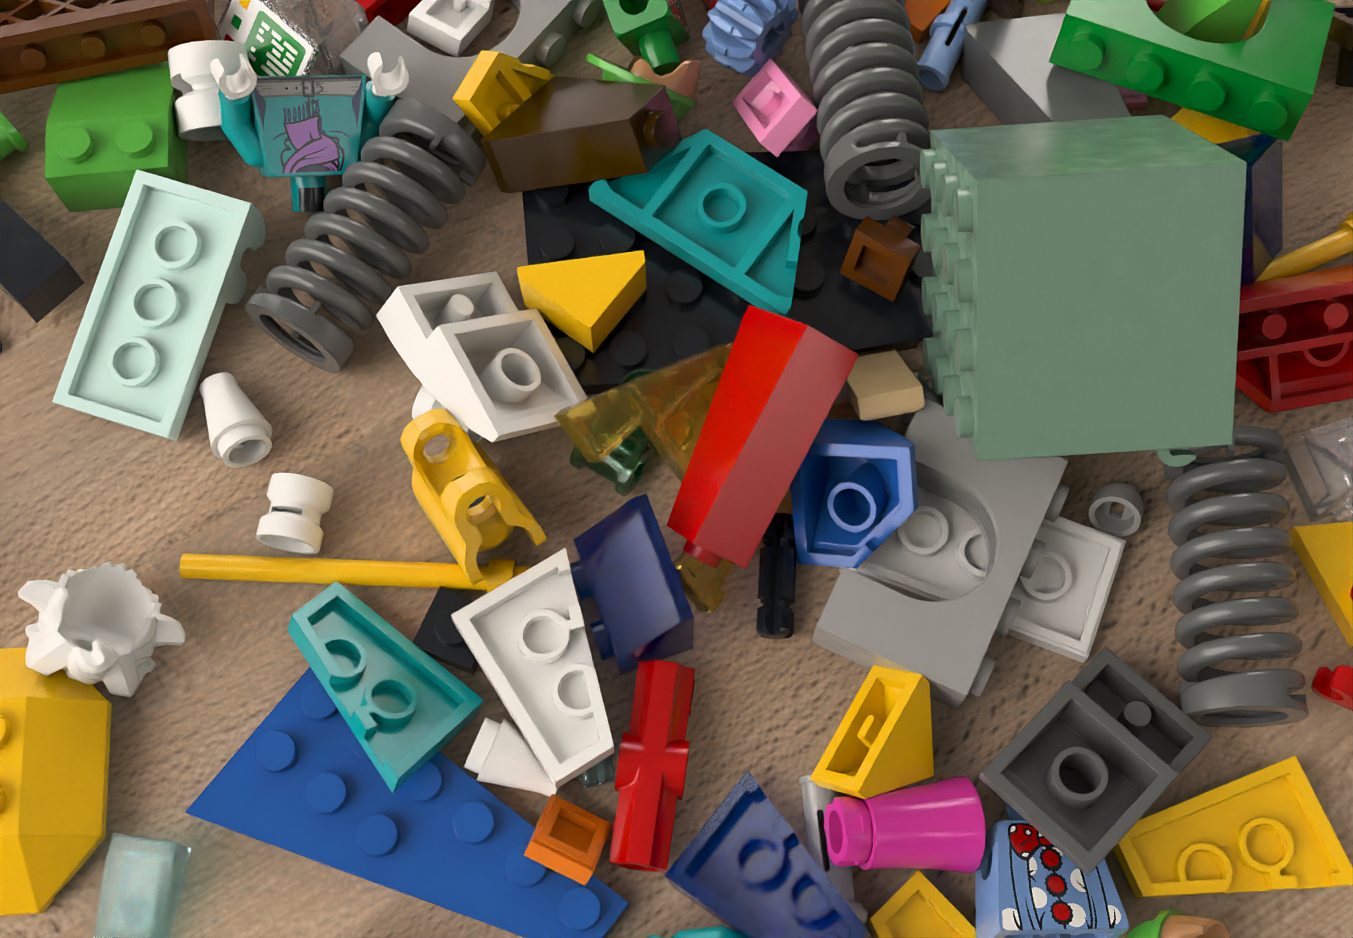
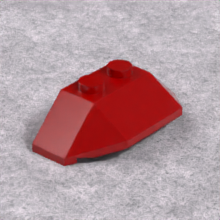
[1235,265,1353,414]

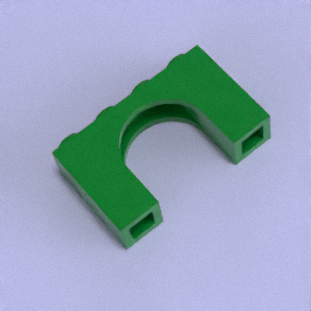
[1049,0,1336,142]

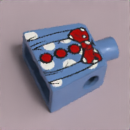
[975,802,1129,938]

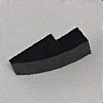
[0,198,84,323]

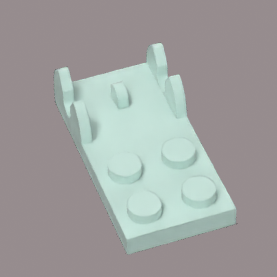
[52,170,266,442]

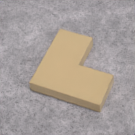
[833,350,925,421]

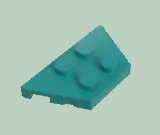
[589,129,808,318]

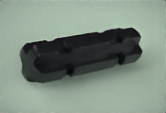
[756,513,796,640]

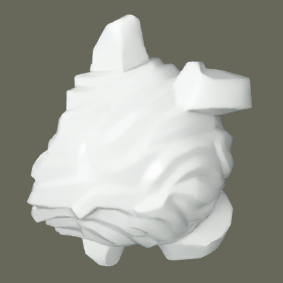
[18,561,186,697]

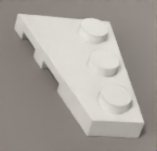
[451,548,615,789]

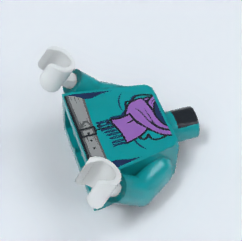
[210,52,409,212]

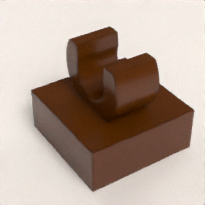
[840,215,922,303]

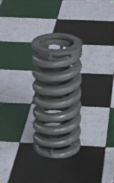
[797,0,931,220]
[245,98,486,373]
[1163,425,1309,728]

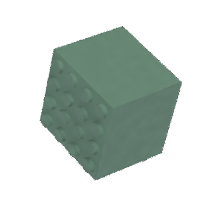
[920,115,1247,467]

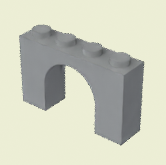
[339,0,603,159]
[811,398,1070,709]

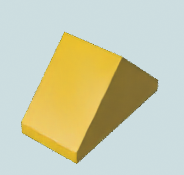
[517,250,647,353]
[809,665,934,799]

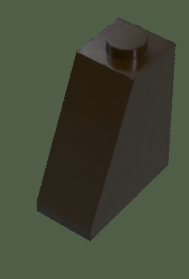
[481,76,682,193]

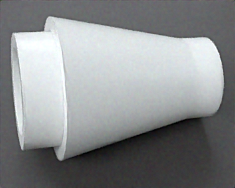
[199,372,272,468]
[464,718,558,797]

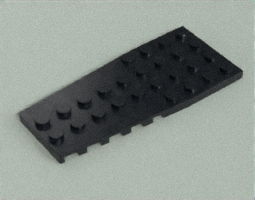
[522,151,933,395]

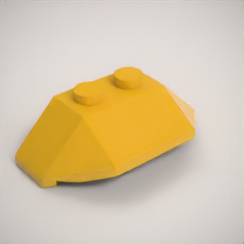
[0,647,112,916]

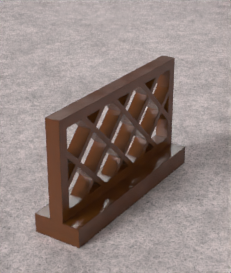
[0,0,221,95]

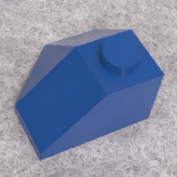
[790,419,919,569]

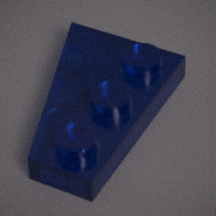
[664,770,872,938]

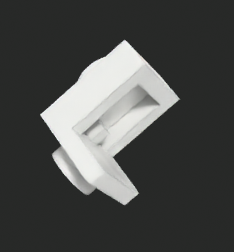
[407,0,495,57]

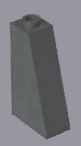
[961,12,1131,125]

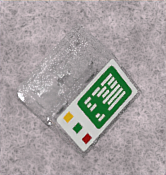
[217,0,369,76]

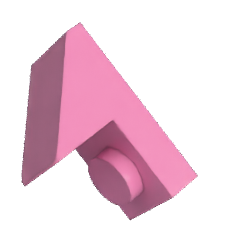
[731,58,820,157]

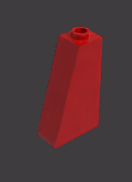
[666,305,859,569]

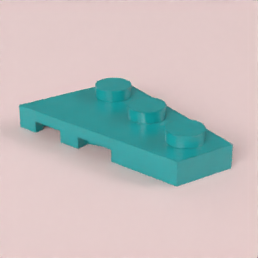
[287,581,484,793]

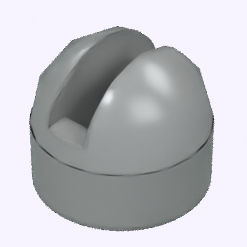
[1089,480,1144,537]

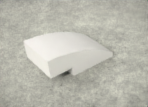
[376,271,596,443]

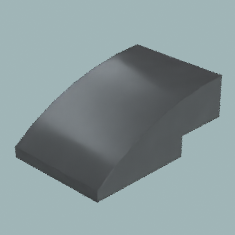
[979,646,1213,876]

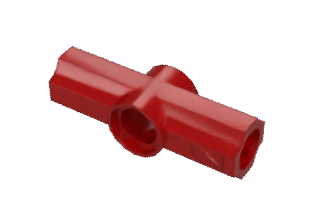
[609,660,695,873]

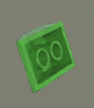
[45,61,188,212]

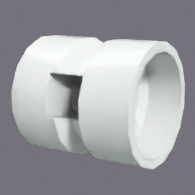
[168,40,249,142]

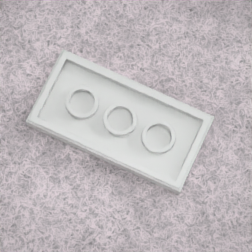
[839,486,1126,663]

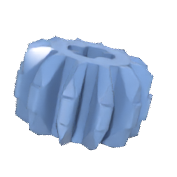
[702,0,799,78]

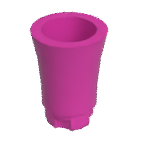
[824,776,985,874]

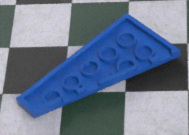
[185,667,630,938]

